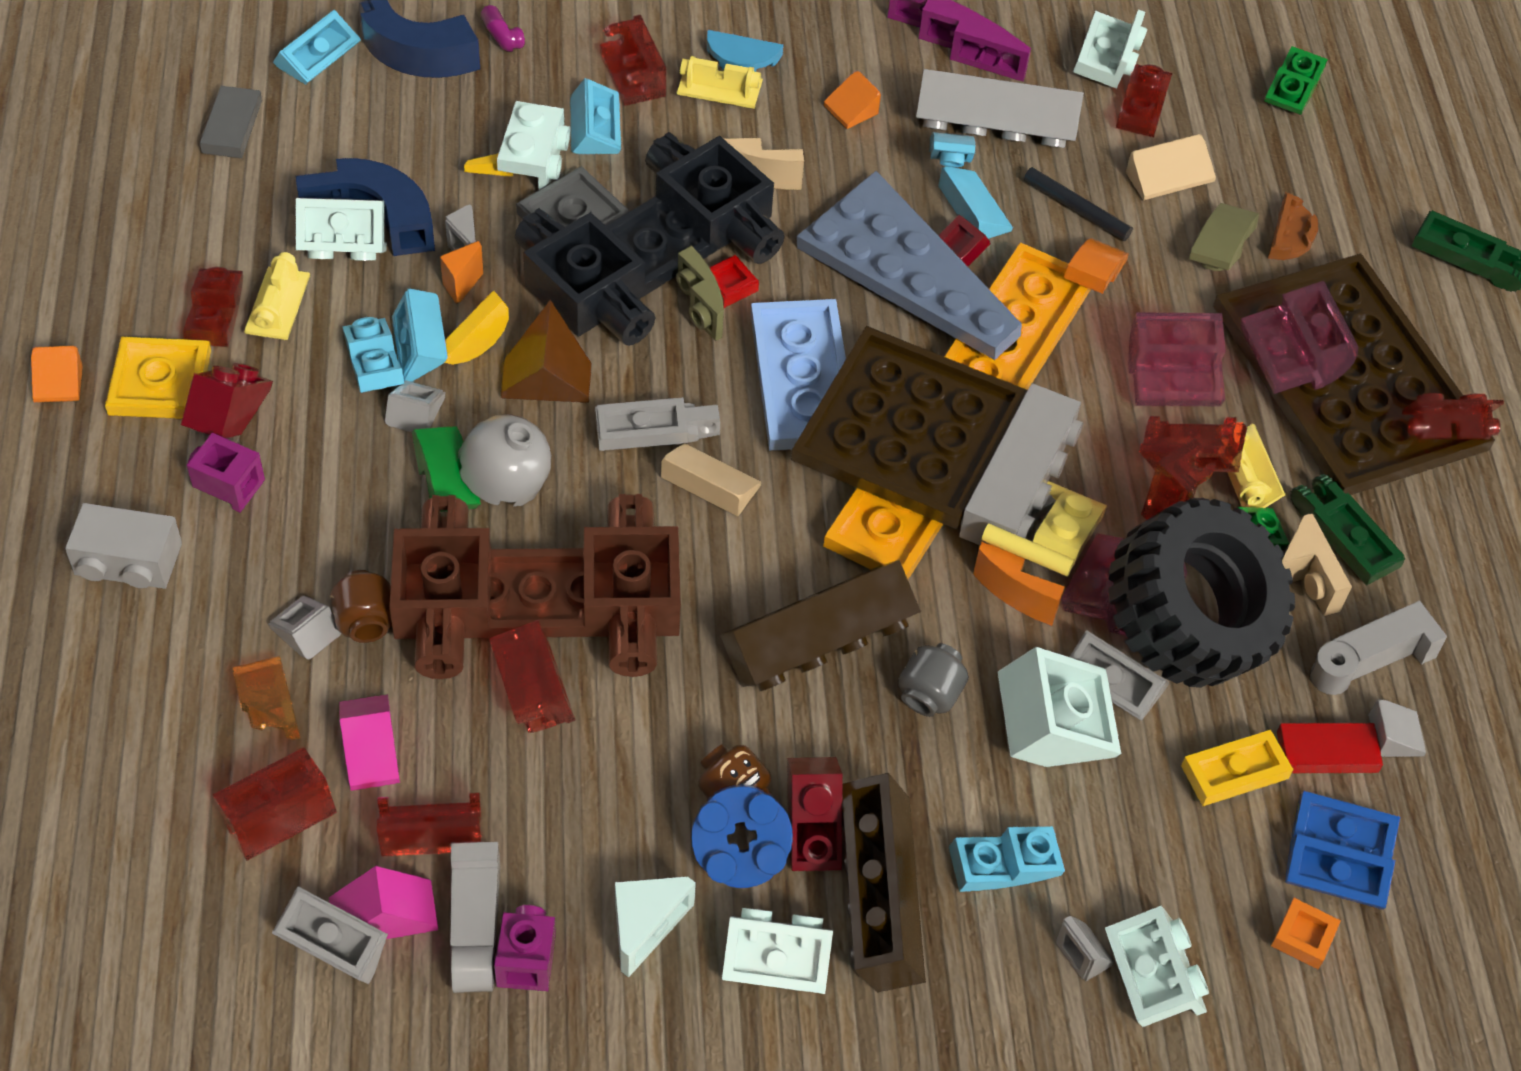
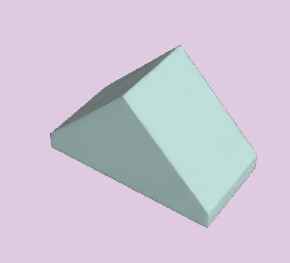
[615,877,696,977]

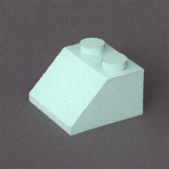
[998,647,1121,767]

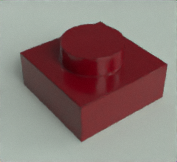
[938,214,991,267]

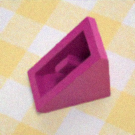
[339,694,400,791]
[329,866,438,939]

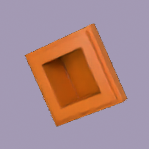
[823,71,881,129]
[440,241,484,304]
[31,346,83,403]

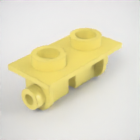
[677,56,763,109]
[244,252,310,340]
[1216,424,1285,508]

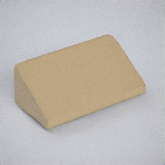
[1126,134,1216,200]
[661,443,761,516]

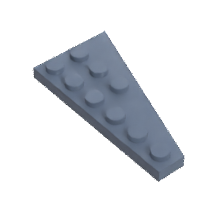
[797,171,1022,360]

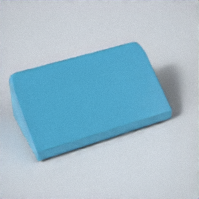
[273,9,361,85]
[570,78,621,154]
[939,166,1013,239]
[392,289,448,382]

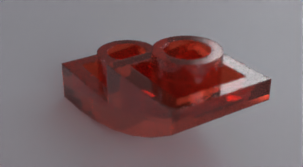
[1115,64,1172,138]
[183,267,243,347]

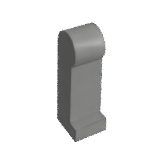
[1310,601,1447,695]
[450,842,500,993]

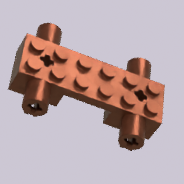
[390,494,681,679]

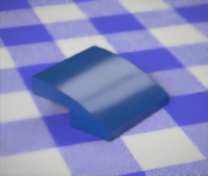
[1285,791,1400,910]

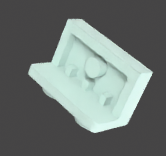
[1073,9,1147,89]
[497,101,570,190]

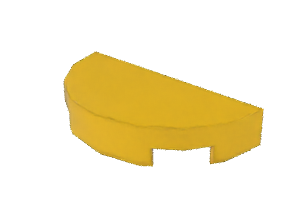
[444,291,509,365]

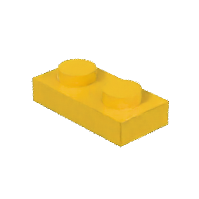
[1181,730,1293,807]

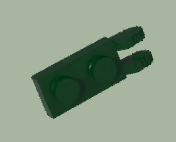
[1411,210,1521,292]
[1290,474,1406,586]

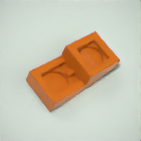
[1064,238,1129,294]
[973,542,1065,626]

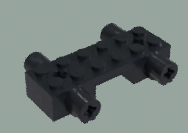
[515,132,785,346]

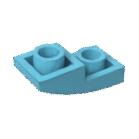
[929,132,976,167]
[342,317,404,393]
[949,826,1065,892]

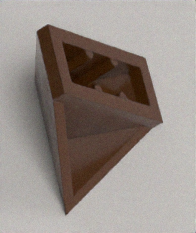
[501,300,592,403]

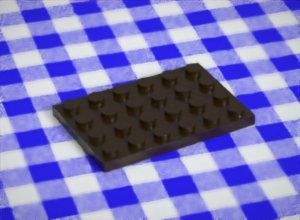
[1213,253,1495,495]

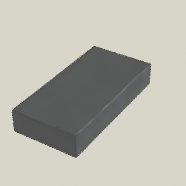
[200,86,262,158]

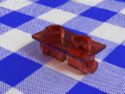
[1402,393,1504,440]

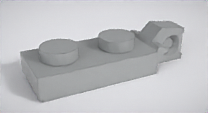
[595,397,720,451]

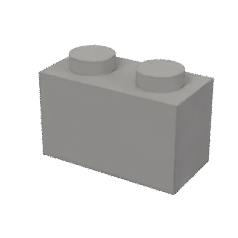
[65,503,182,589]

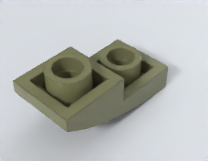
[1189,203,1260,271]
[676,246,724,341]

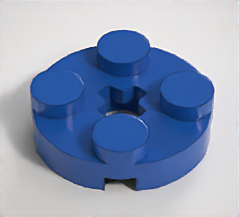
[691,785,793,888]

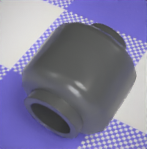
[898,643,969,717]

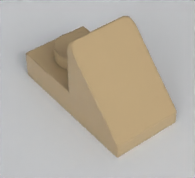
[1282,514,1352,616]

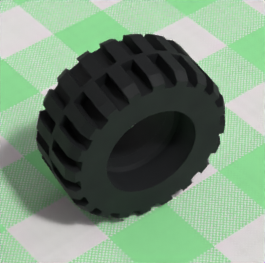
[1108,497,1295,688]

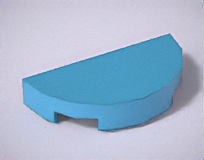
[707,30,783,72]

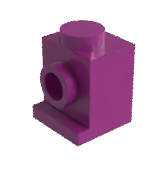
[187,433,265,513]
[494,905,556,992]

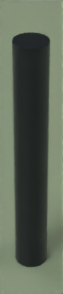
[1024,167,1133,241]

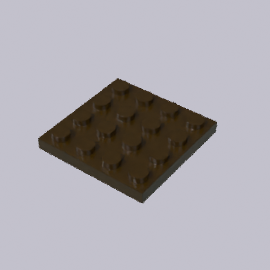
[791,326,1028,529]

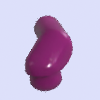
[481,5,525,52]

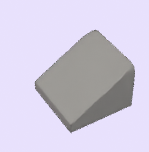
[445,204,476,251]
[385,380,446,432]
[268,596,341,660]
[1368,700,1426,757]
[1056,916,1114,982]

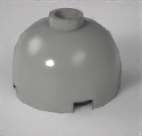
[458,414,551,507]

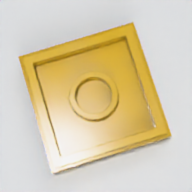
[105,337,211,419]

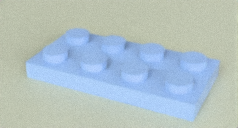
[751,299,846,451]

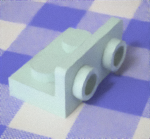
[296,198,387,260]
[1105,906,1209,1027]
[722,908,833,994]

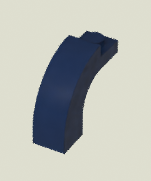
[359,0,480,78]
[295,158,435,256]

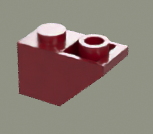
[181,363,273,438]
[787,757,843,871]

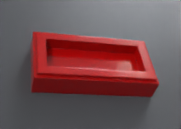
[1277,723,1383,774]

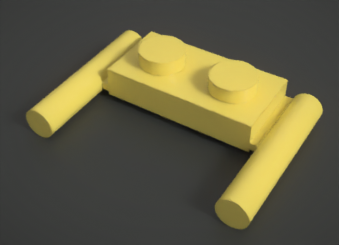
[981,481,1107,577]

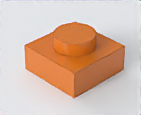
[1271,898,1341,969]

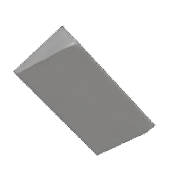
[1069,630,1169,721]
[272,886,388,984]

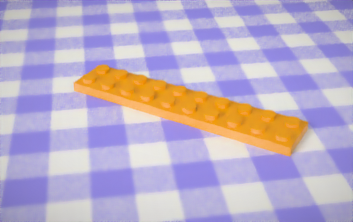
[823,242,1091,579]

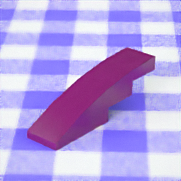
[887,0,1031,82]

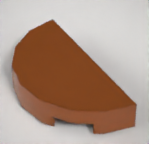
[1268,192,1318,260]

